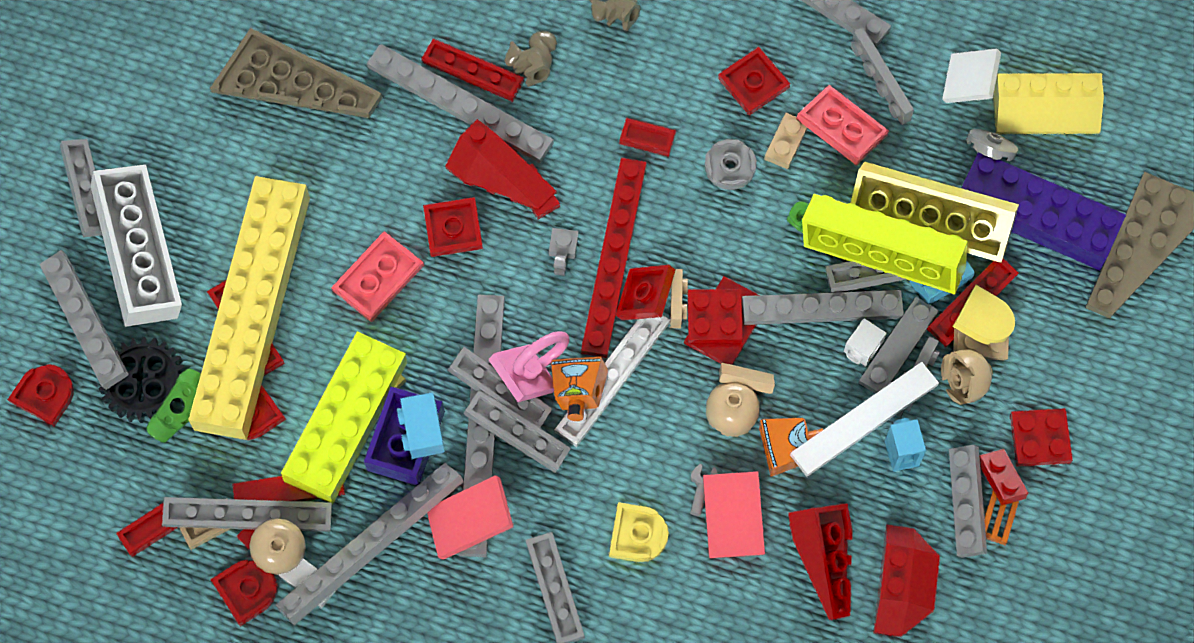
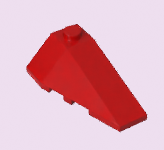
[445,119,557,209]
[788,503,852,620]

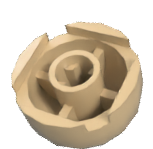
[941,349,993,405]
[706,383,760,437]
[249,519,306,575]

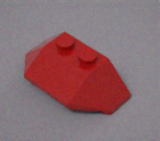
[873,524,940,637]

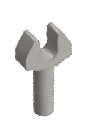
[690,464,718,516]

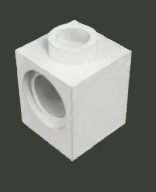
[844,318,886,366]

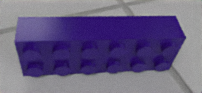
[961,152,1126,271]

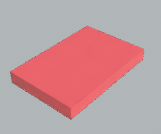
[796,85,889,165]
[331,231,424,322]
[703,472,765,559]
[427,475,514,560]

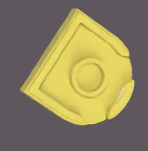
[953,285,1015,344]
[609,502,668,562]

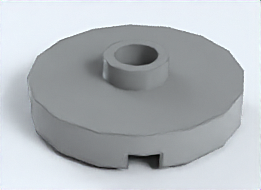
[966,129,1018,161]
[704,139,757,190]

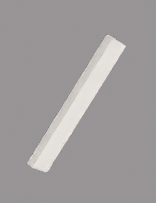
[555,315,670,447]
[790,362,939,477]

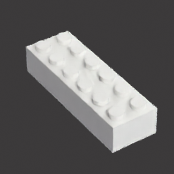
[90,164,182,327]

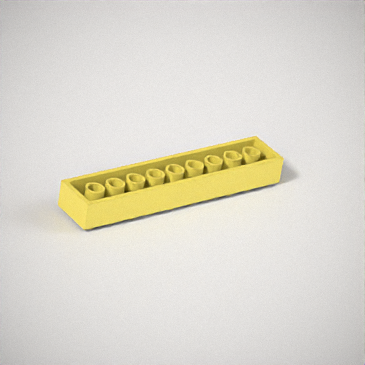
[189,176,310,440]

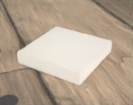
[942,49,1001,103]

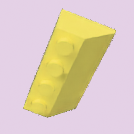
[993,73,1104,134]

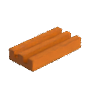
[984,490,1019,545]

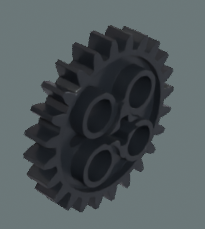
[98,337,186,423]

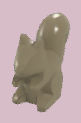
[589,0,640,31]
[505,31,557,87]

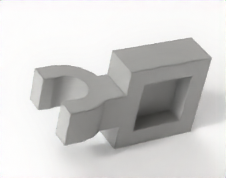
[549,228,579,276]

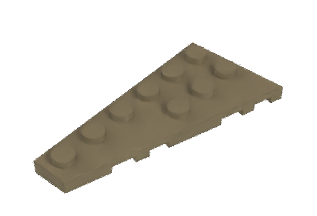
[210,28,383,118]
[1085,172,1194,319]

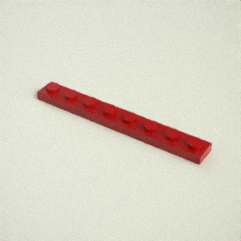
[581,158,647,358]

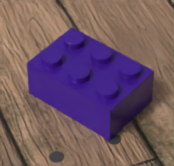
[364,387,445,486]

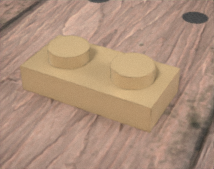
[764,113,808,169]
[670,269,688,329]
[954,329,1009,361]

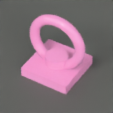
[488,331,569,402]

